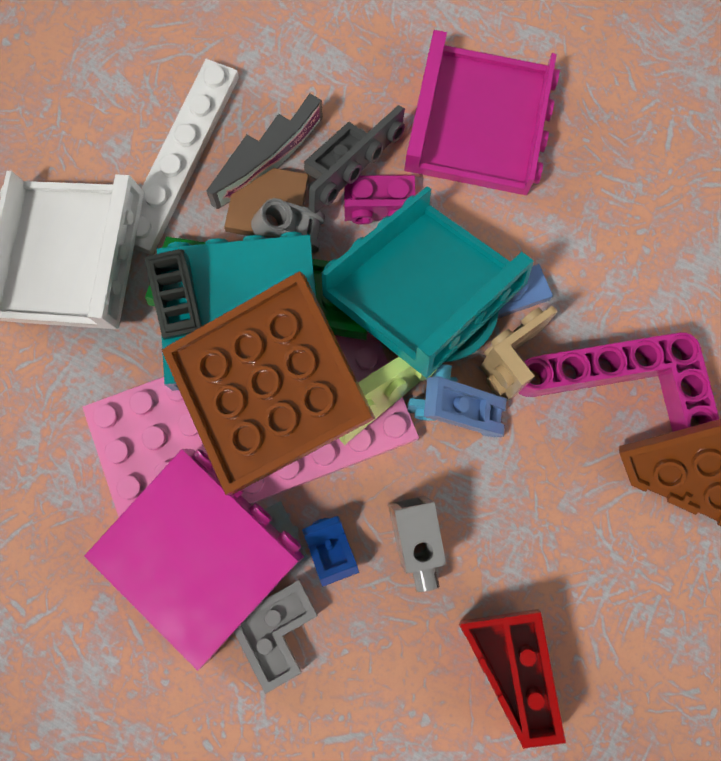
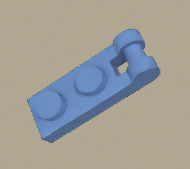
[424,376,507,437]

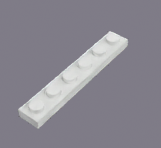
[134,59,239,255]

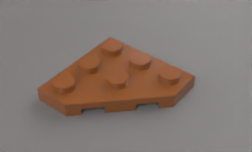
[619,419,721,526]

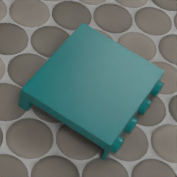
[322,186,534,378]
[156,232,316,391]

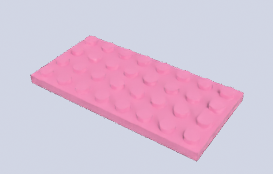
[82,332,419,517]

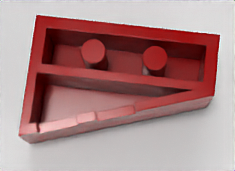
[459,609,566,749]

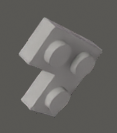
[234,580,318,694]

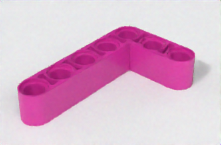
[519,332,720,432]

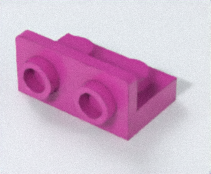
[344,175,415,225]

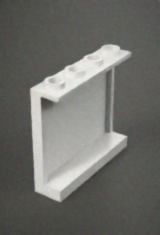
[0,171,144,330]

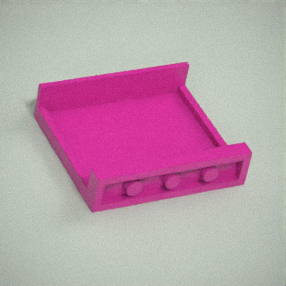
[404,30,560,196]
[84,449,305,671]

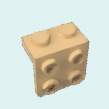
[480,306,557,401]

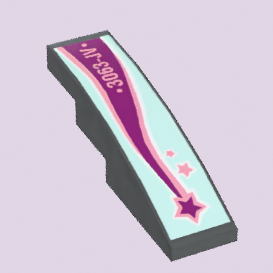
[206,93,323,209]

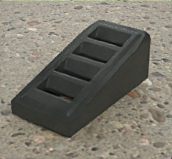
[145,249,202,340]

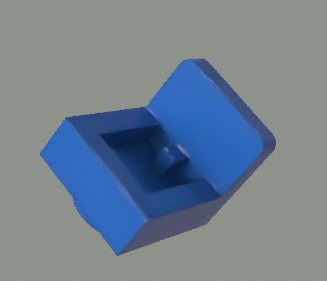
[302,516,360,587]

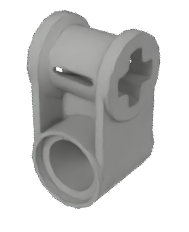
[251,198,325,253]

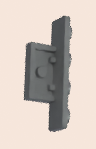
[304,105,405,214]

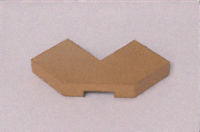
[224,168,309,236]

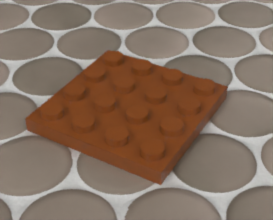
[162,271,376,495]

